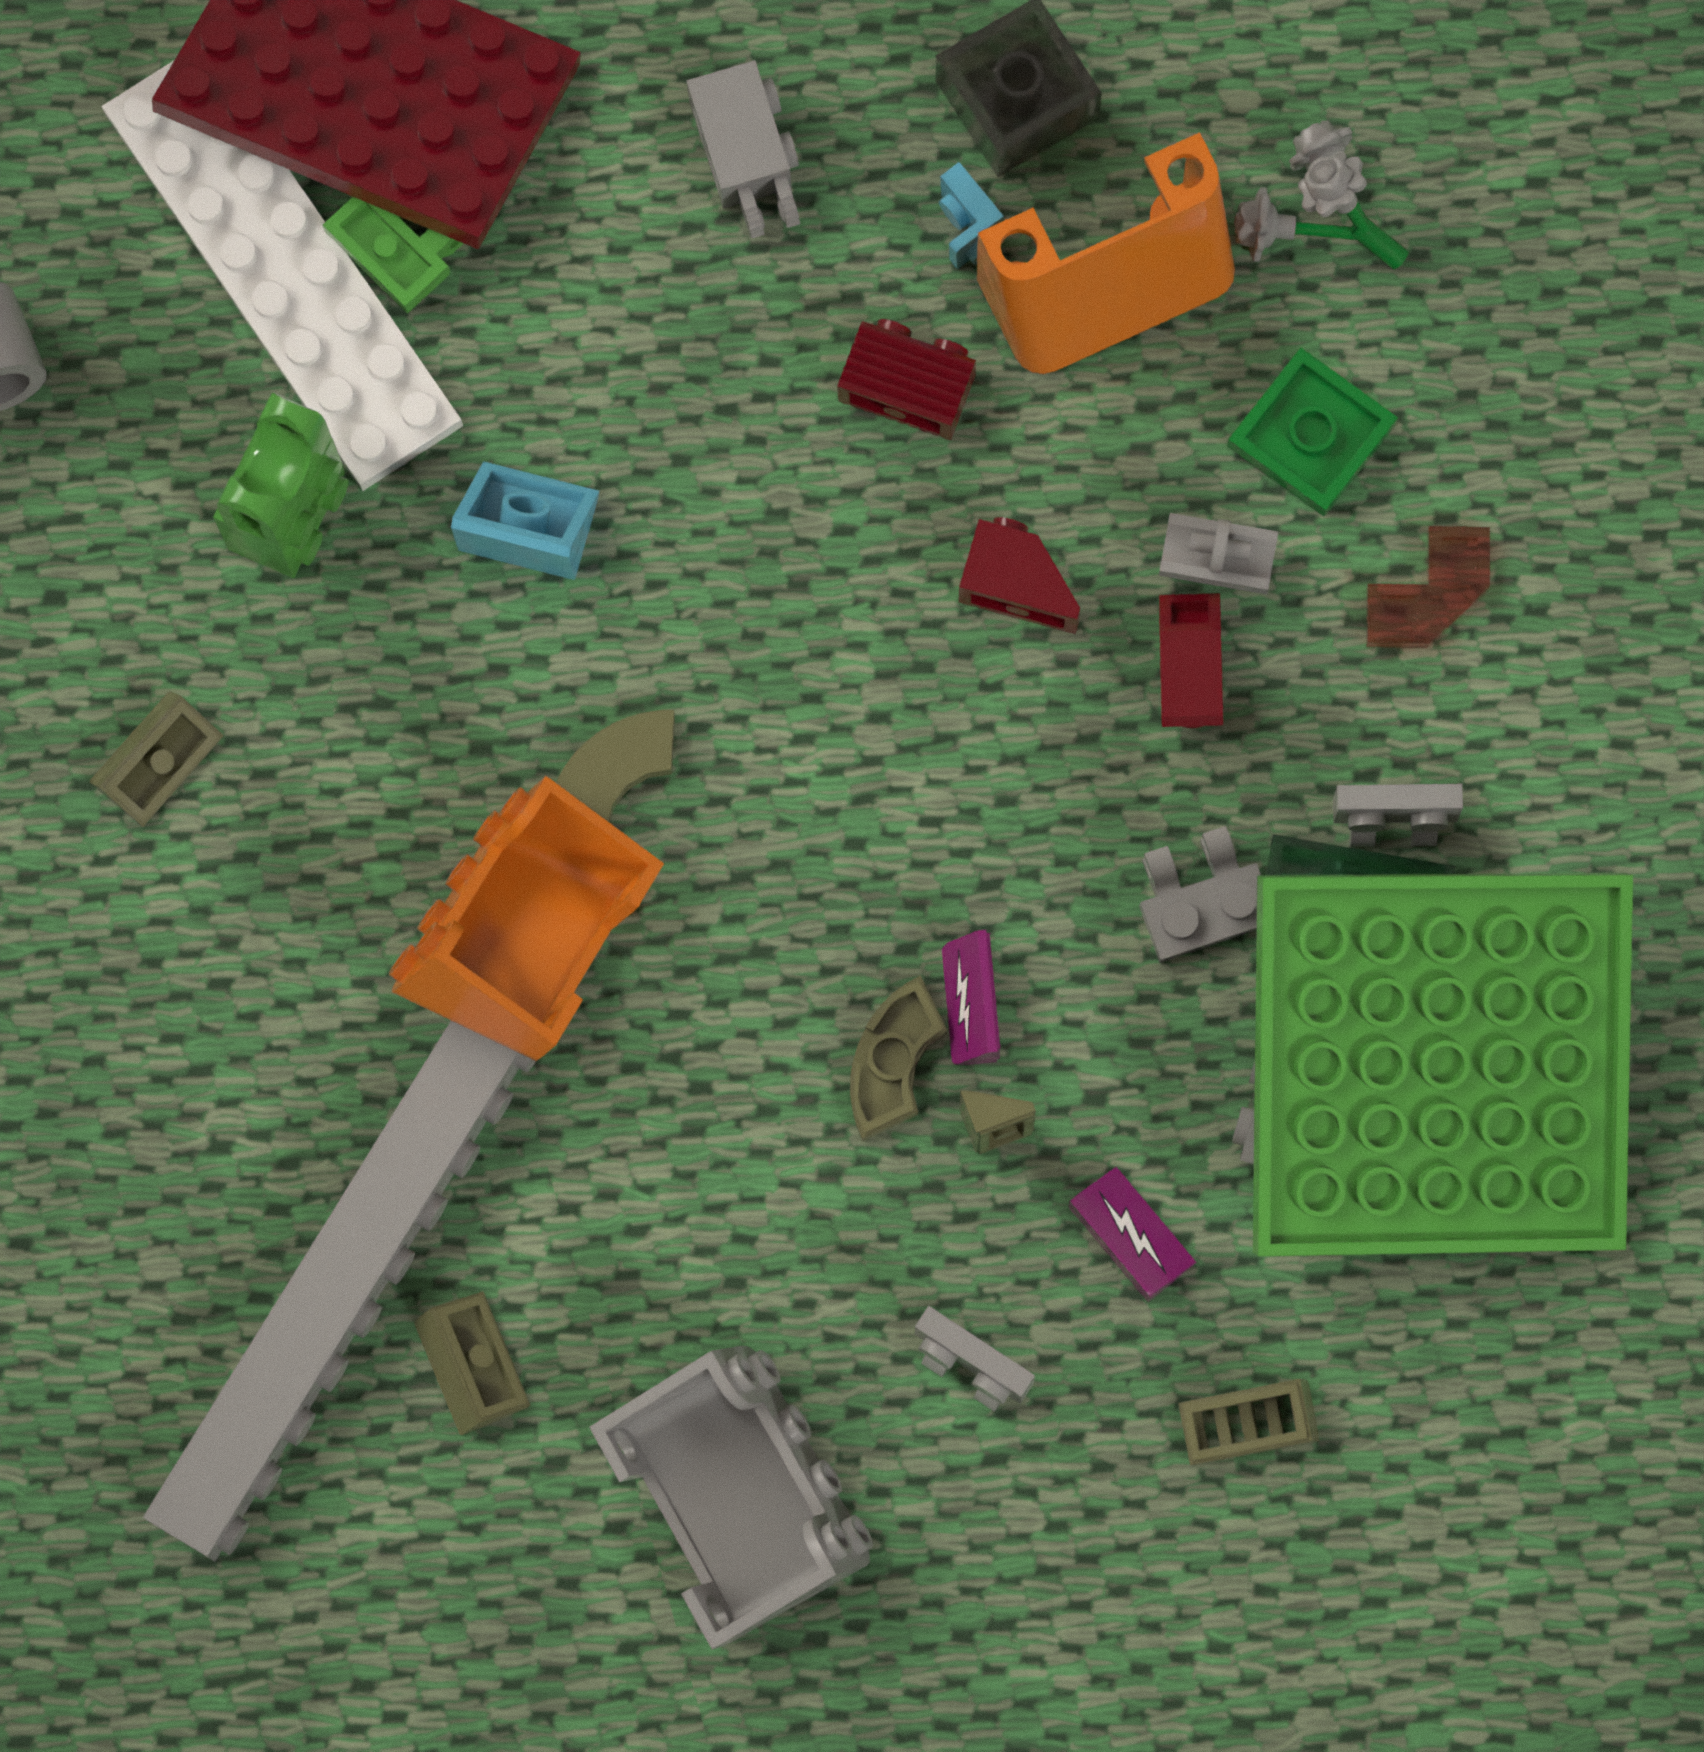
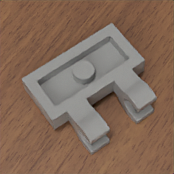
[1333,784,1463,847]
[1139,826,1261,963]
[915,1306,1035,1412]

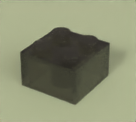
[935,0,1102,177]

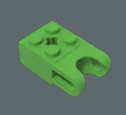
[213,393,349,578]

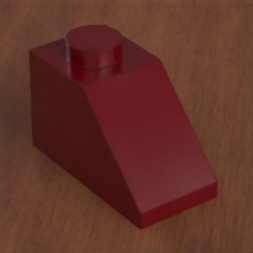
[959,517,1080,635]

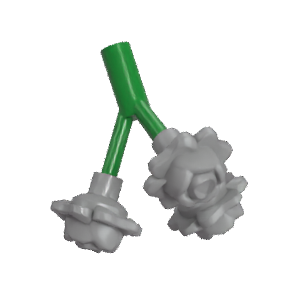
[1234,120,1409,270]

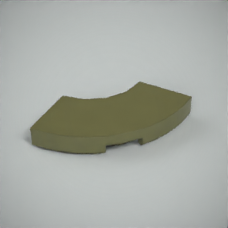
[556,710,675,823]
[850,975,947,1141]

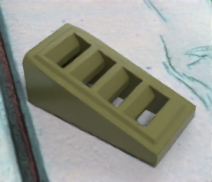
[1178,1379,1320,1465]

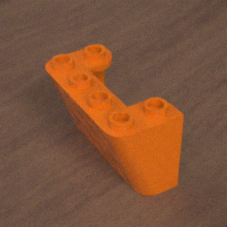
[977,132,1235,374]
[389,776,664,1061]

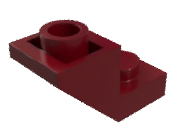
[1159,593,1223,729]

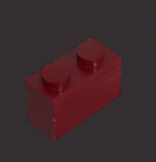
[837,319,976,440]

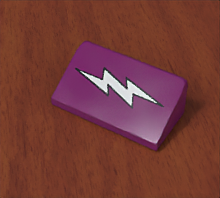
[942,930,1000,1066]
[1068,1167,1196,1302]

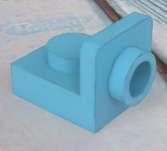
[939,162,1004,269]

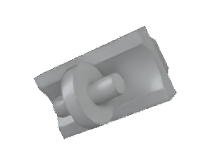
[1159,513,1278,594]

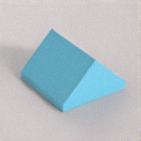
[451,461,599,580]

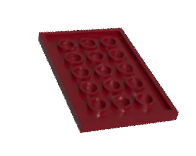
[152,0,581,250]

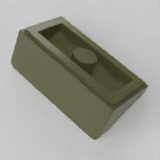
[90,691,224,827]
[959,1090,1036,1154]
[414,1291,531,1435]

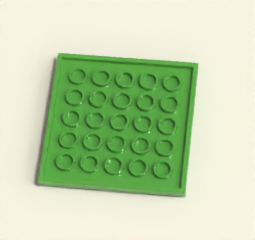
[1253,873,1633,1256]

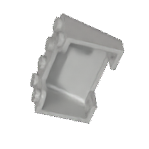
[589,1345,873,1650]

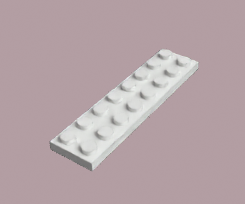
[102,61,463,491]

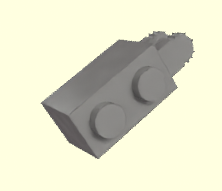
[686,60,800,238]

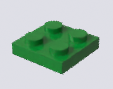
[1227,347,1398,517]

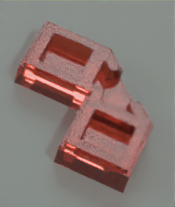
[1366,526,1490,648]

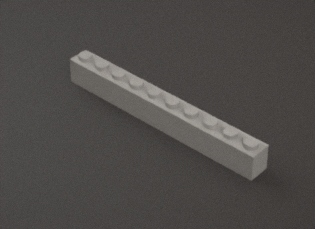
[143,1021,536,1562]

